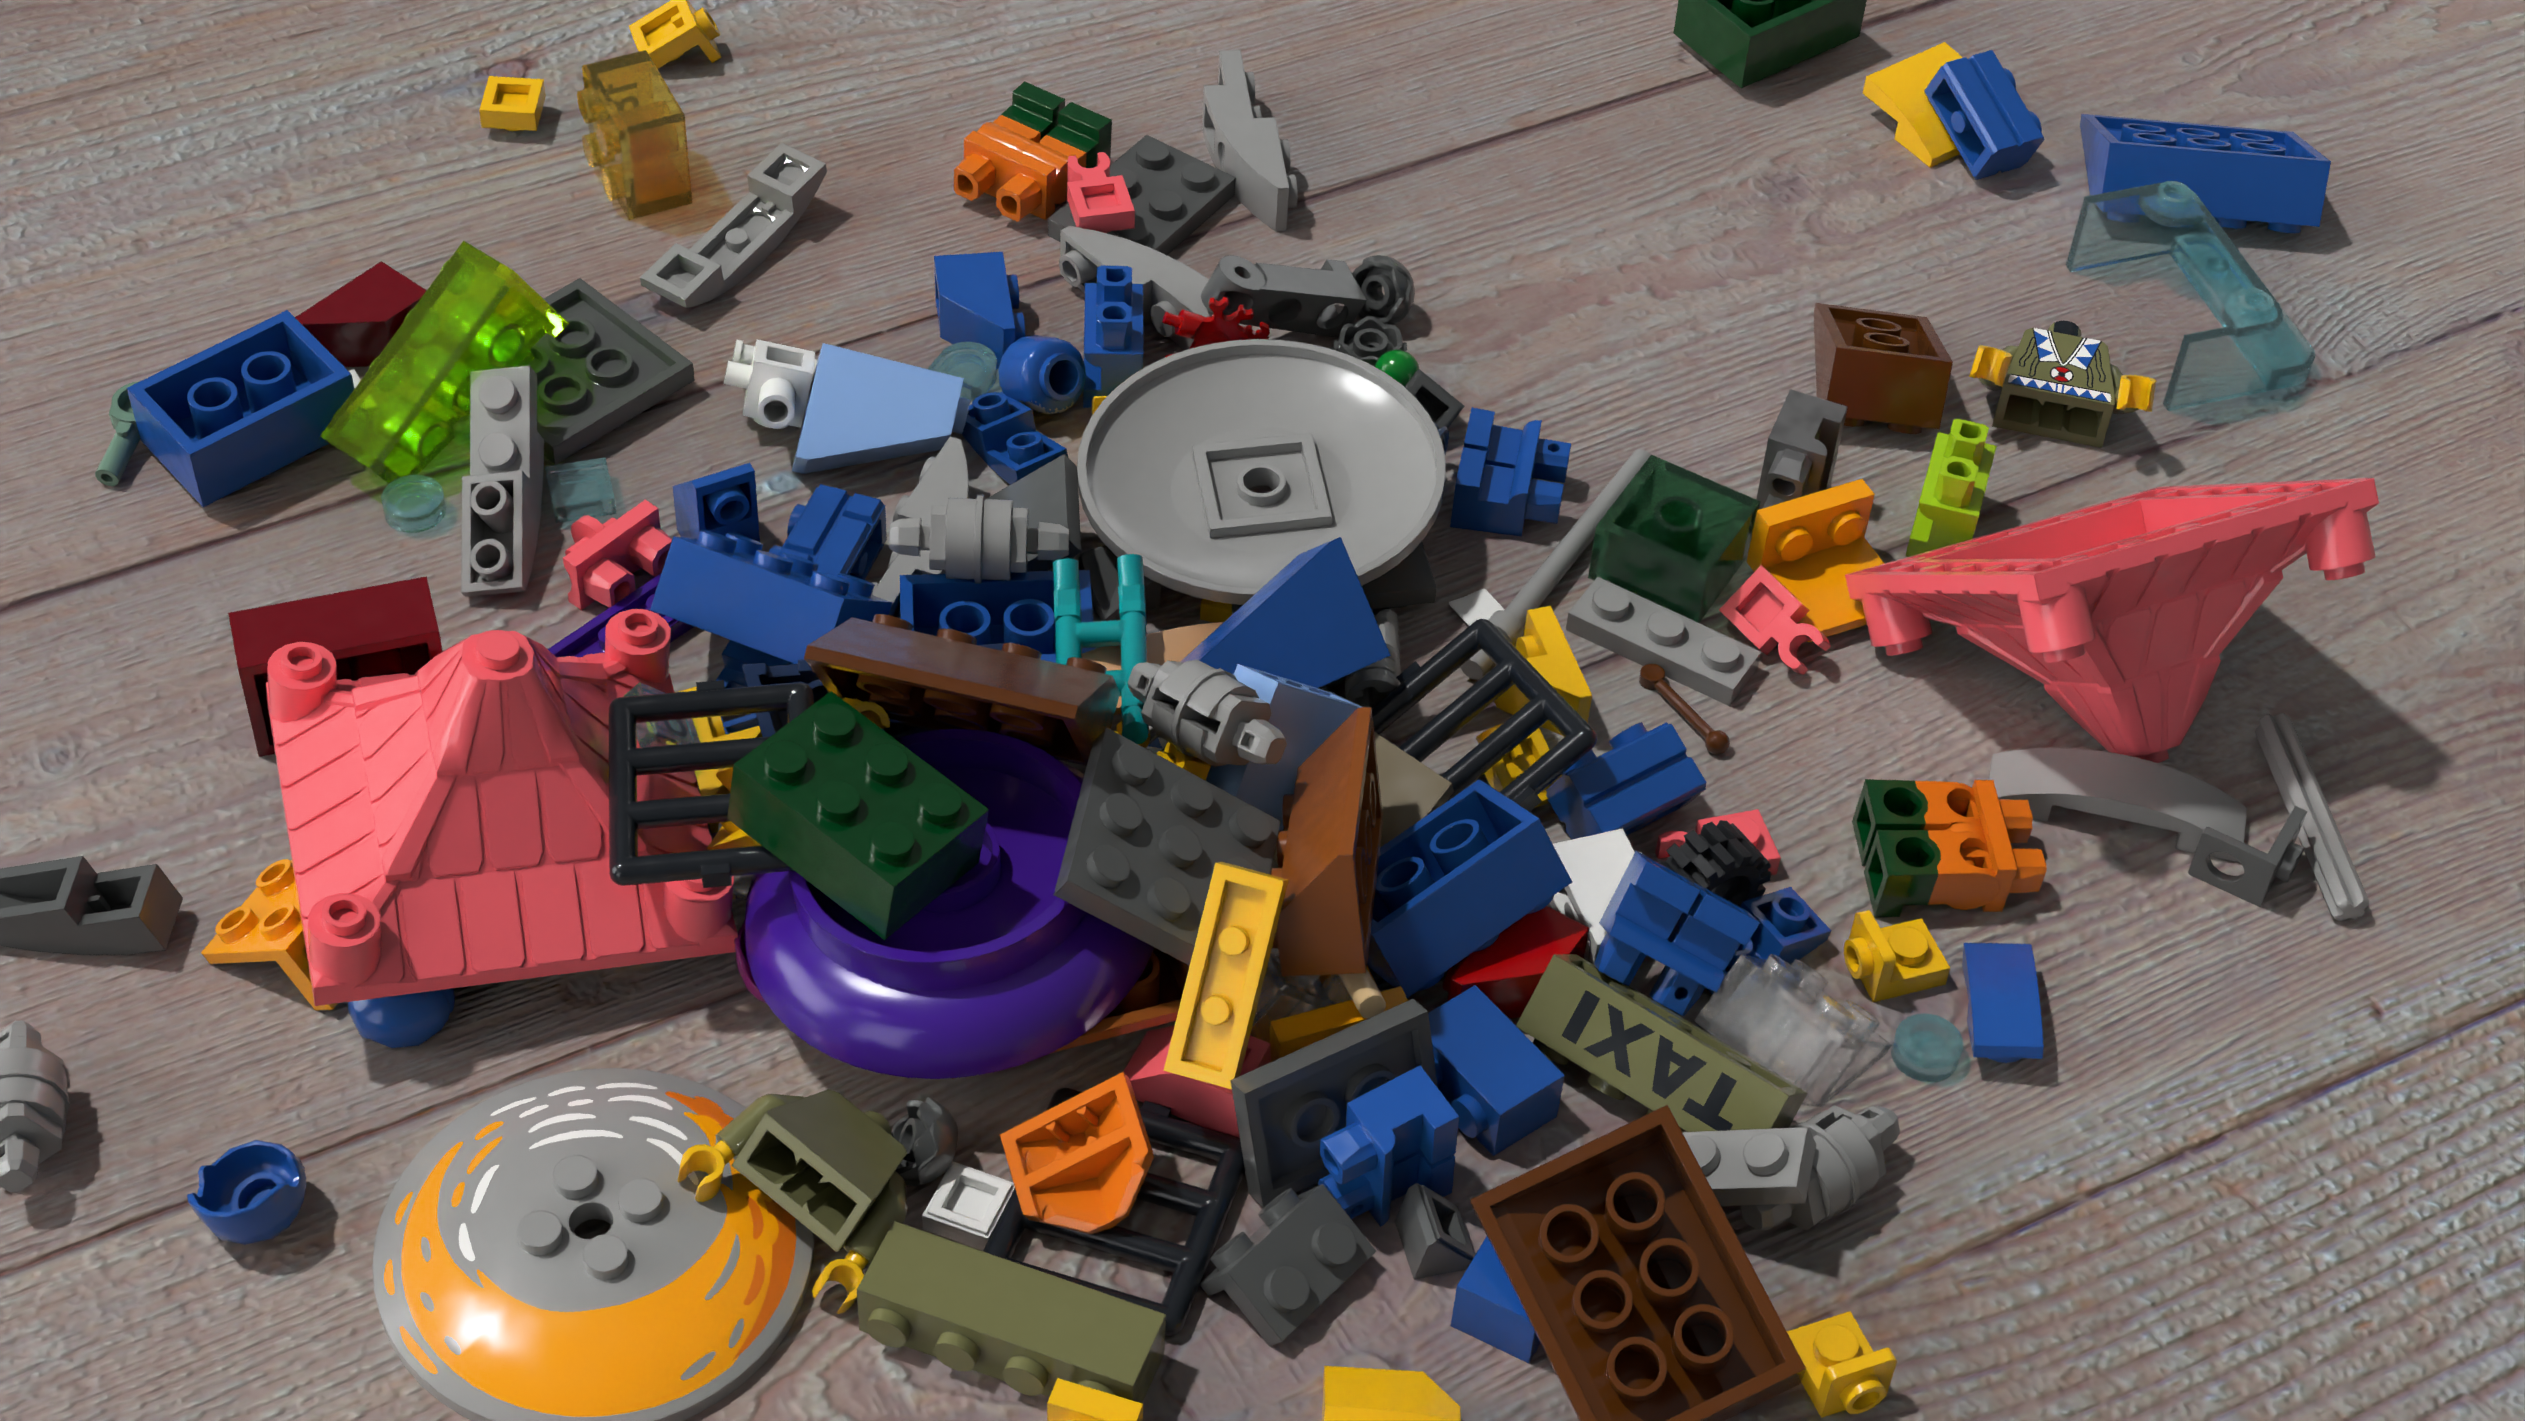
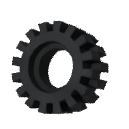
[1657,820,1771,907]

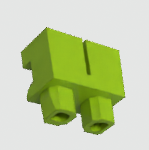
[1905,418,1997,557]

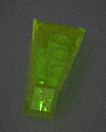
[320,241,569,492]

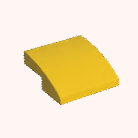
[1862,42,1963,168]

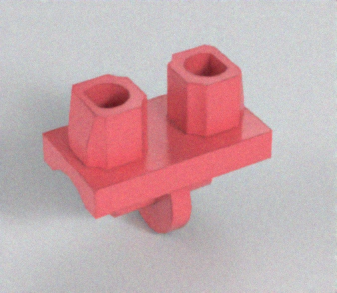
[563,499,672,611]

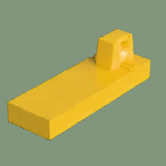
[1163,862,1289,1090]

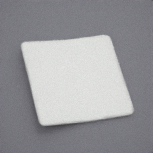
[1448,589,1505,626]

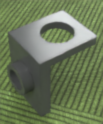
[2188,806,2307,907]

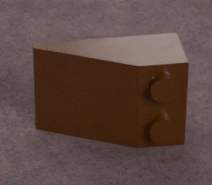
[1814,303,1953,434]

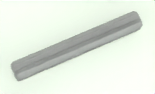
[2255,713,2369,921]

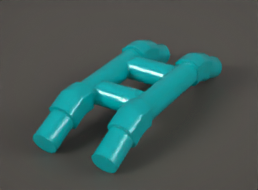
[1053,554,1149,744]

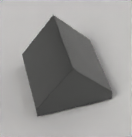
[1395,1183,1475,1280]

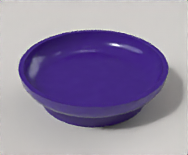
[744,729,1154,1079]

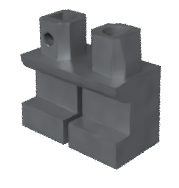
[1754,389,1848,514]

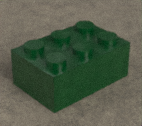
[1673,0,1867,88]
[727,691,989,940]

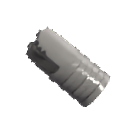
[1345,609,1401,708]

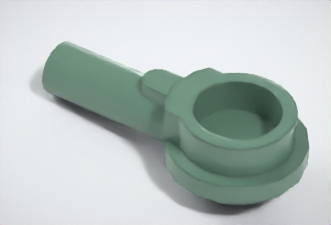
[95,382,140,486]

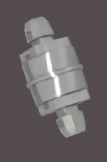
[889,495,1069,584]
[1127,660,1287,767]
[0,1021,70,1192]
[1740,1105,1900,1230]

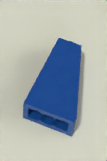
[1180,537,1391,688]

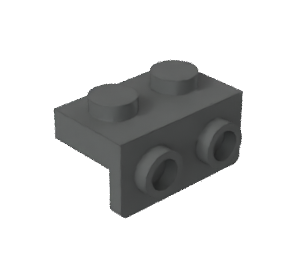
[1200,1184,1376,1346]

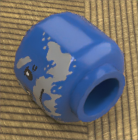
[998,335,1086,414]

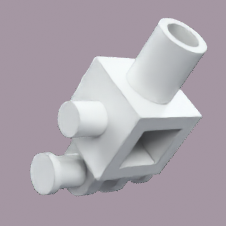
[724,339,817,429]

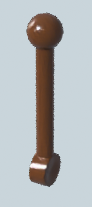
[1639,664,1730,755]

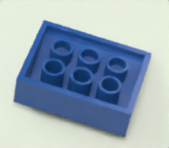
[2080,114,2331,233]

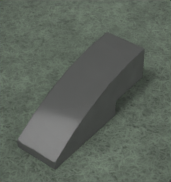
[0,856,183,955]

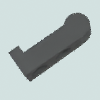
[1201,255,1367,338]

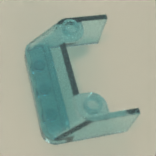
[2066,181,2315,411]

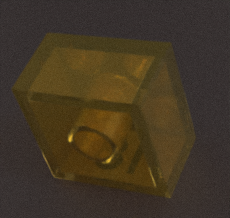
[577,50,692,220]

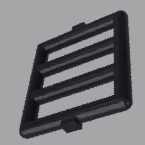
[1372,619,1597,812]
[609,680,814,888]
[983,1088,1245,1336]

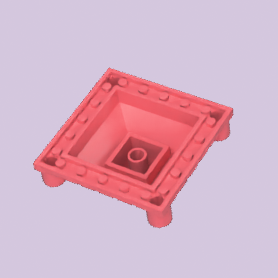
[1845,478,2379,763]
[266,609,738,1006]

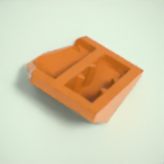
[1000,1072,1154,1234]

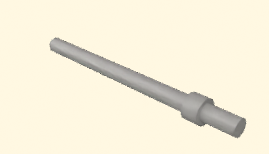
[1461,449,1654,680]

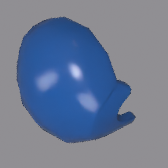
[348,988,455,1048]
[187,1140,306,1245]

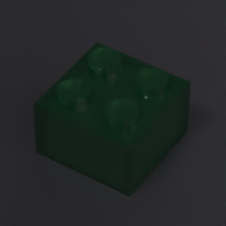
[1588,455,1761,623]

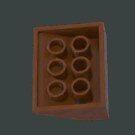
[804,614,1120,766]
[1470,1105,1806,1421]

